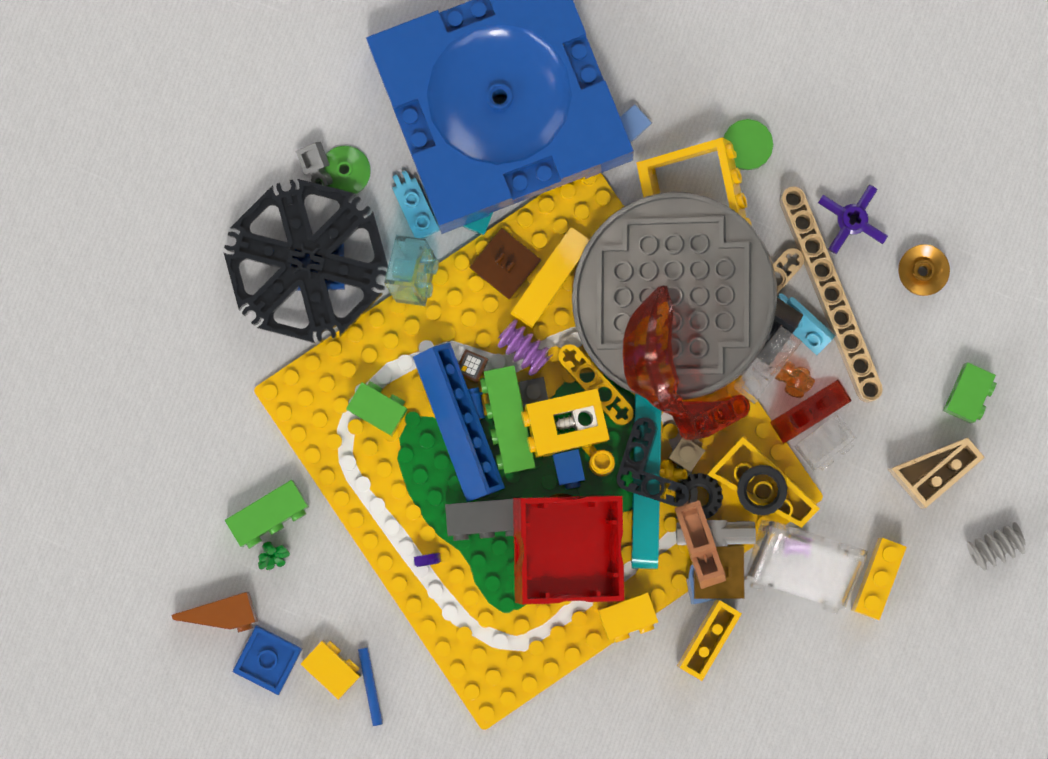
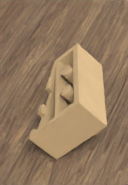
[887,438,985,509]

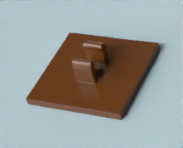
[469,228,541,300]

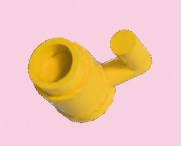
[582,445,615,477]

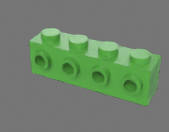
[480,365,535,475]

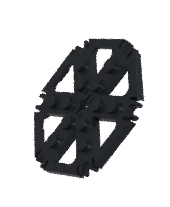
[223,179,389,344]

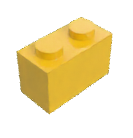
[598,593,658,643]
[301,640,361,700]

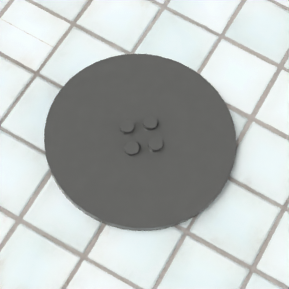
[572,192,777,401]

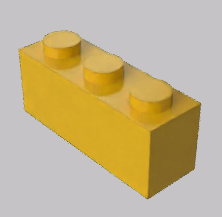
[851,537,907,620]
[677,599,742,681]

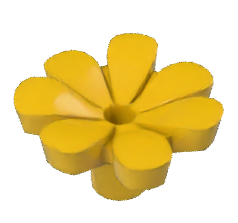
[659,460,687,493]

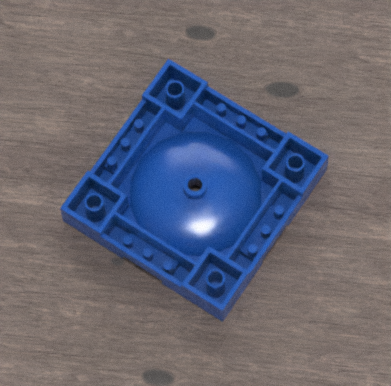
[366,0,634,234]

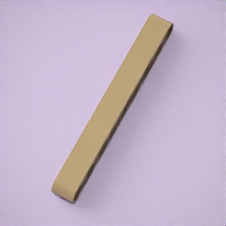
[780,186,883,403]

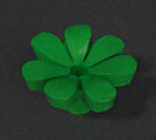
[258,541,290,570]

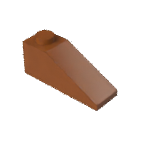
[171,592,258,633]

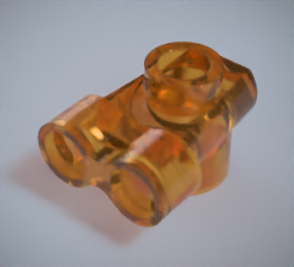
[770,358,815,398]

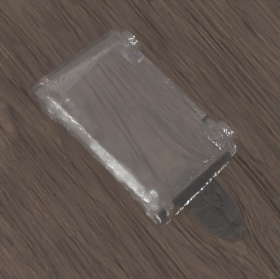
[744,520,868,614]

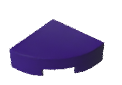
[414,553,442,567]

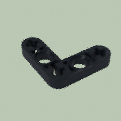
[617,417,691,507]

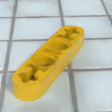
[558,344,634,425]

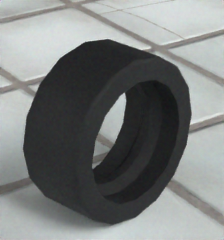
[737,465,787,515]

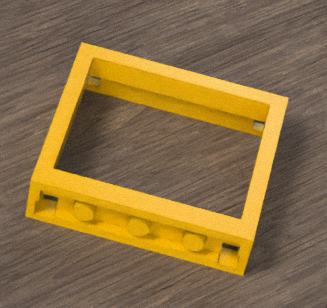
[636,137,752,226]

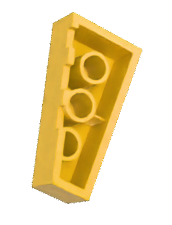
[707,436,820,528]

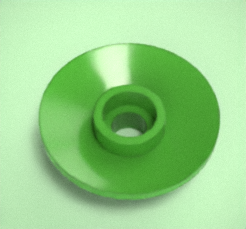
[321,146,371,194]

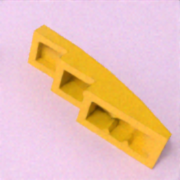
[511,227,590,328]

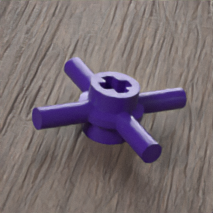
[818,185,888,254]

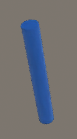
[358,647,383,726]

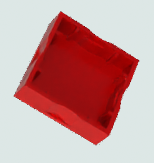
[513,495,624,605]

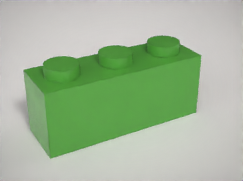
[225,480,309,549]

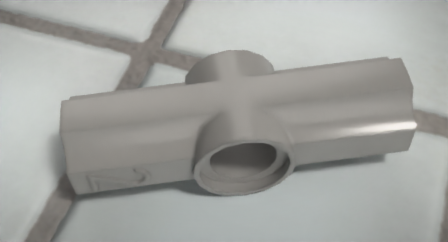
[676,520,756,546]

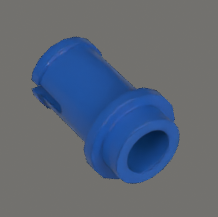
[468,387,486,419]

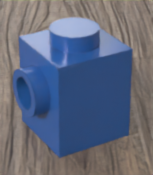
[553,449,585,490]

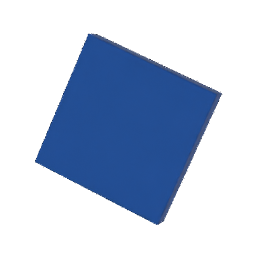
[232,625,303,695]

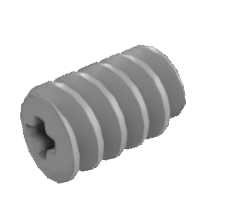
[967,522,1025,571]

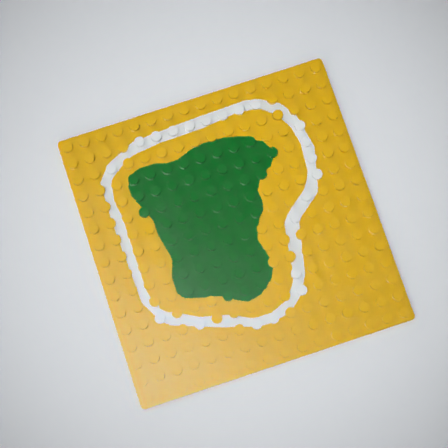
[254,173,823,730]

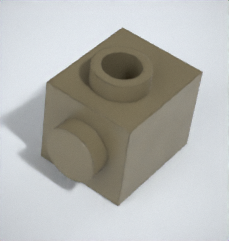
[668,435,705,473]

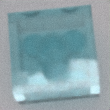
[384,235,439,306]

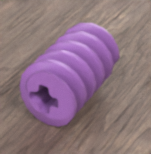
[498,319,553,376]

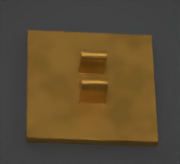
[693,546,745,599]

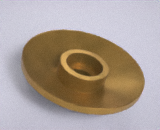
[898,245,950,296]

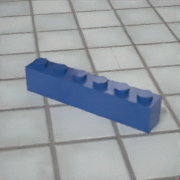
[413,342,505,502]

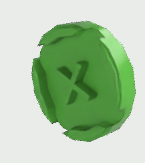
[723,119,774,170]

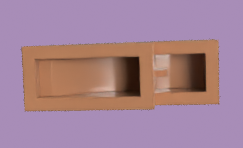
[675,500,726,589]

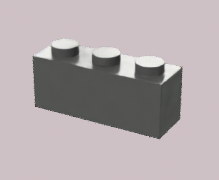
[445,499,514,541]

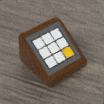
[459,349,489,383]

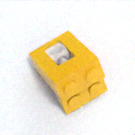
[521,388,610,457]

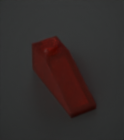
[770,379,852,444]

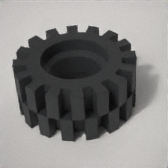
[675,473,723,519]

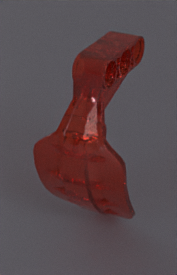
[623,285,750,441]

